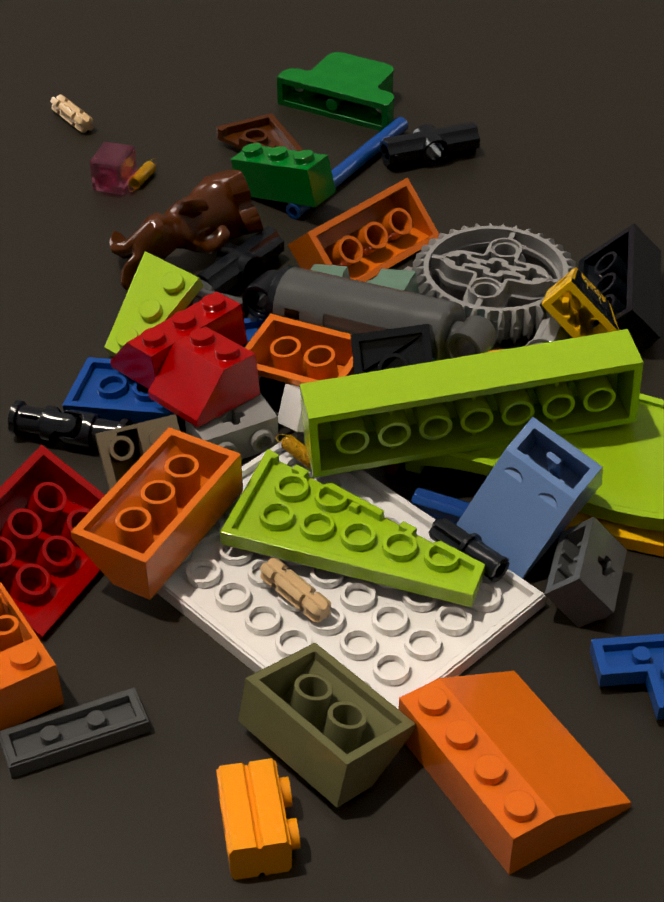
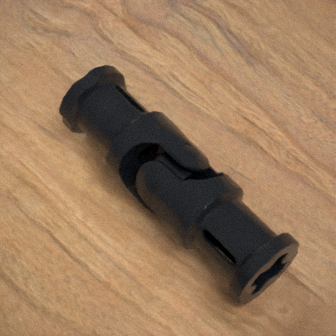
[8,400,133,449]

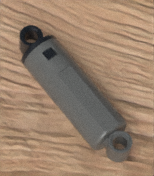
[242,265,497,361]

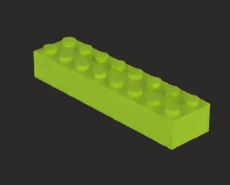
[300,329,644,478]

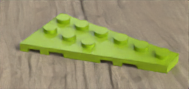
[220,449,485,608]

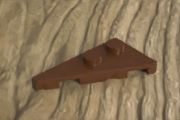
[216,113,303,151]

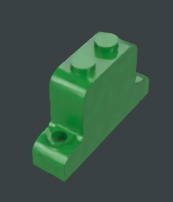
[277,52,394,131]

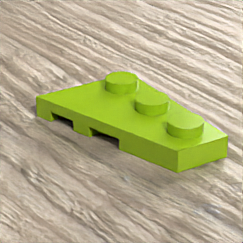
[104,251,204,357]

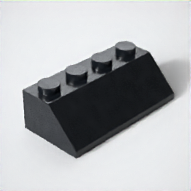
[578,223,661,351]

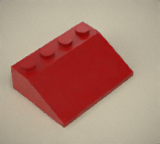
[0,445,105,640]

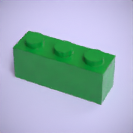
[230,143,336,207]

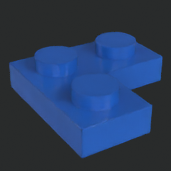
[589,634,664,720]

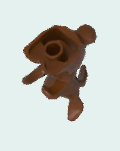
[109,169,264,291]

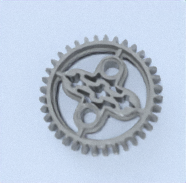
[411,223,576,344]

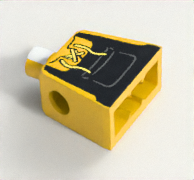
[542,267,619,338]

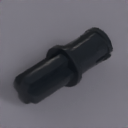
[429,518,510,583]

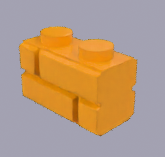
[216,758,300,880]

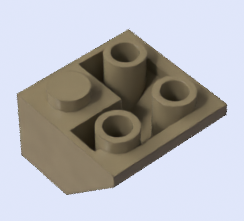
[95,414,180,490]

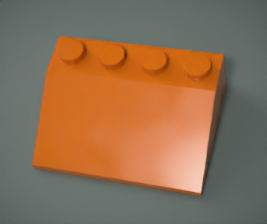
[398,671,632,875]

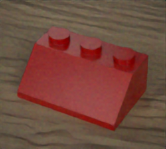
[110,291,247,389]

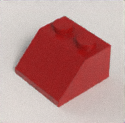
[148,326,260,428]

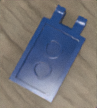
[62,357,184,423]

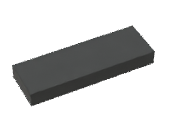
[0,687,151,778]

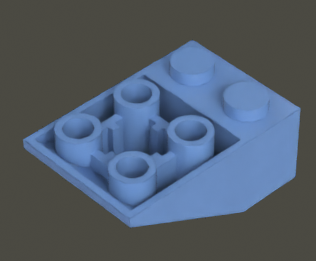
[456,417,603,579]

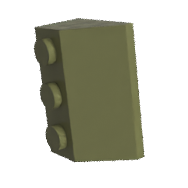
[238,643,416,808]

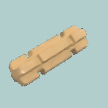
[50,94,94,133]
[260,558,332,623]

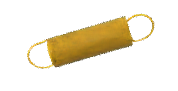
[128,158,156,192]
[276,434,311,469]

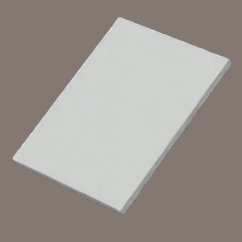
[157,431,546,709]

